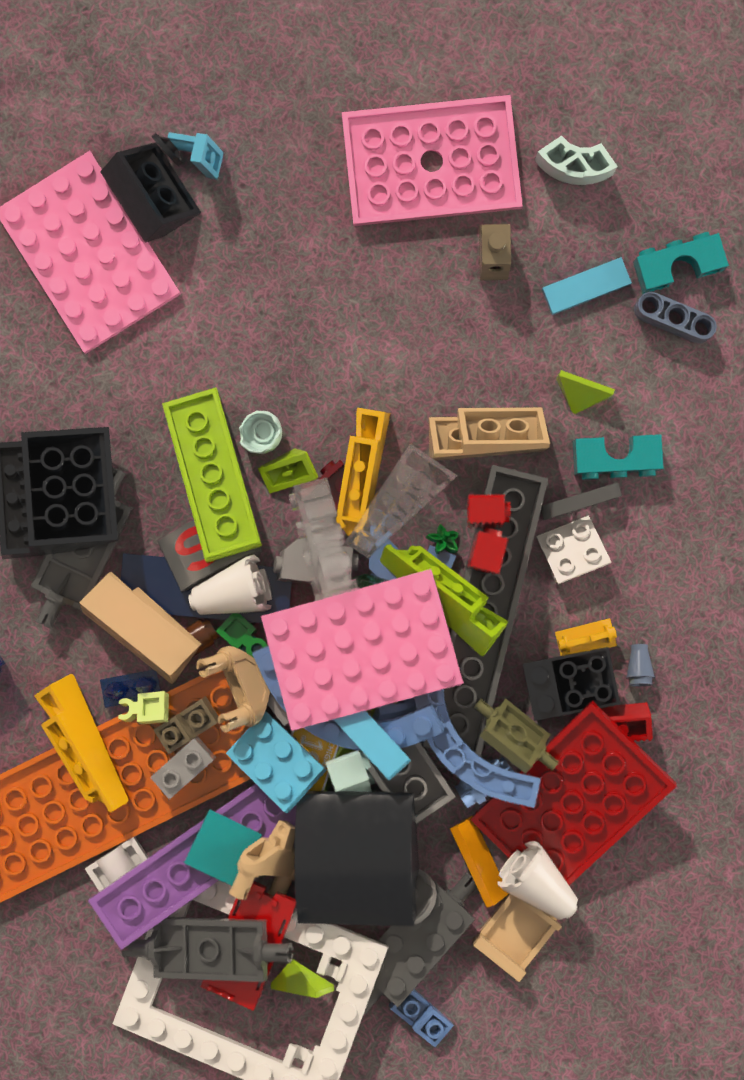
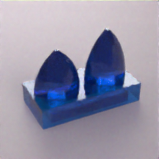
[100,670,161,708]

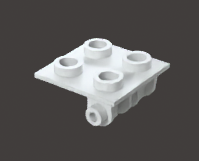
[536,515,611,584]

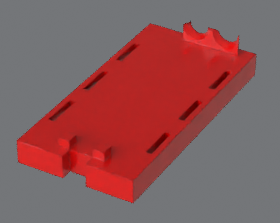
[200,881,296,1011]

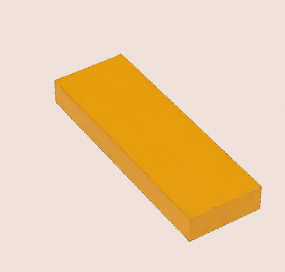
[450,816,509,907]

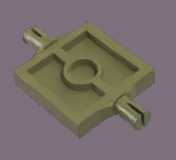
[474,698,559,774]

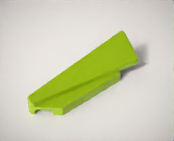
[380,544,508,656]

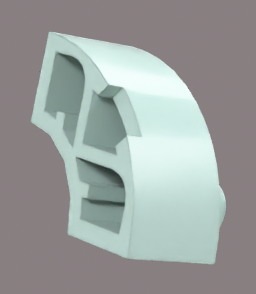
[535,136,618,185]
[325,750,375,792]

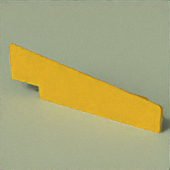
[336,407,390,550]
[34,674,128,812]

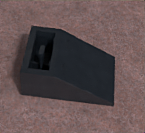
[523,647,620,721]

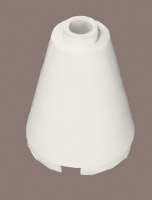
[188,555,272,615]
[497,841,578,920]

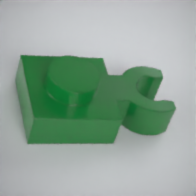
[216,613,268,658]

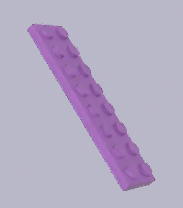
[88,783,296,950]

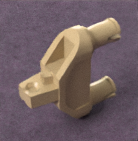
[196,646,270,732]
[229,820,295,900]

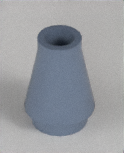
[626,644,655,686]

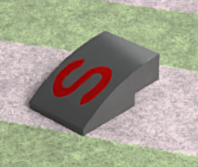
[158,520,262,593]

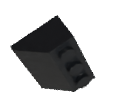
[100,142,201,243]

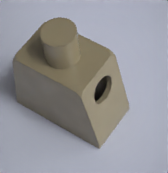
[479,224,511,280]

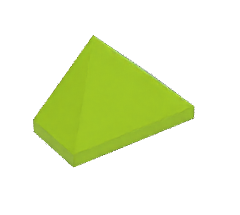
[556,370,615,414]
[258,448,318,493]
[271,959,334,998]

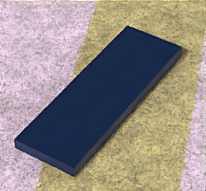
[120,553,292,623]

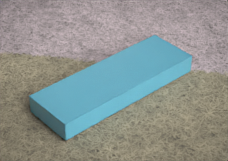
[542,257,632,315]
[333,711,411,781]

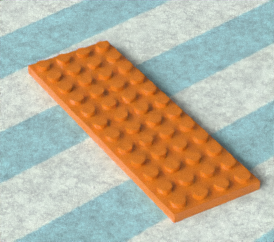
[0,671,251,903]

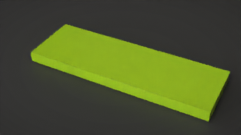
[162,387,262,563]

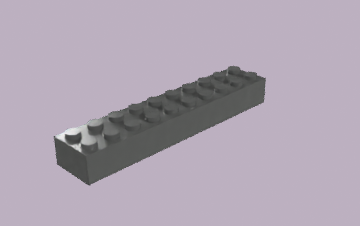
[422,465,548,757]

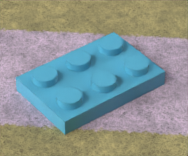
[226,711,327,813]

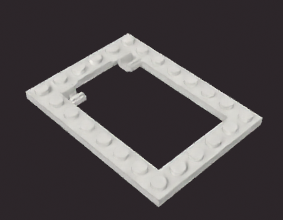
[113,880,389,1080]

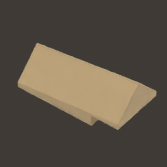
[429,407,550,461]
[79,572,201,684]

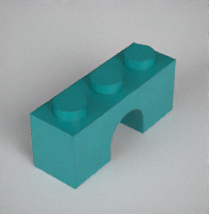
[633,232,729,295]
[572,434,664,480]

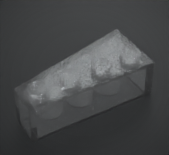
[344,444,458,559]
[288,477,358,600]

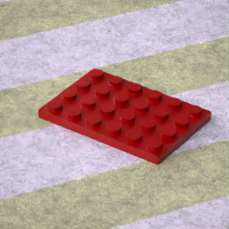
[470,701,677,885]

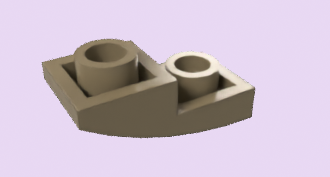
[154,696,219,754]

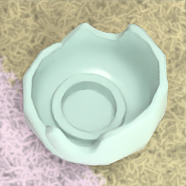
[239,411,282,454]

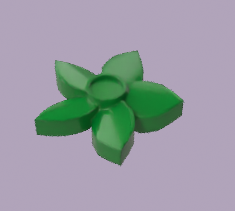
[426,524,459,554]

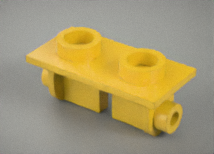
[555,618,617,656]

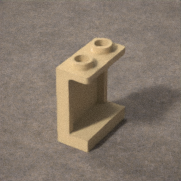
[472,894,562,982]

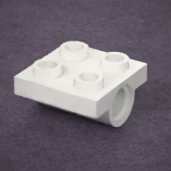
[85,836,149,892]

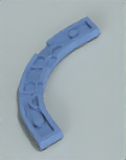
[415,637,541,808]
[252,645,444,751]

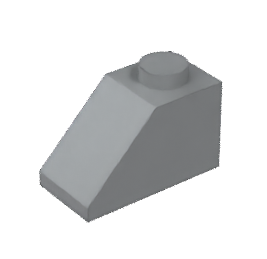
[273,525,322,585]

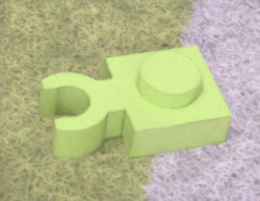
[118,691,169,724]

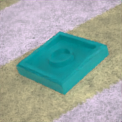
[184,809,262,886]

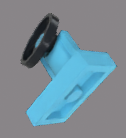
[151,132,224,180]

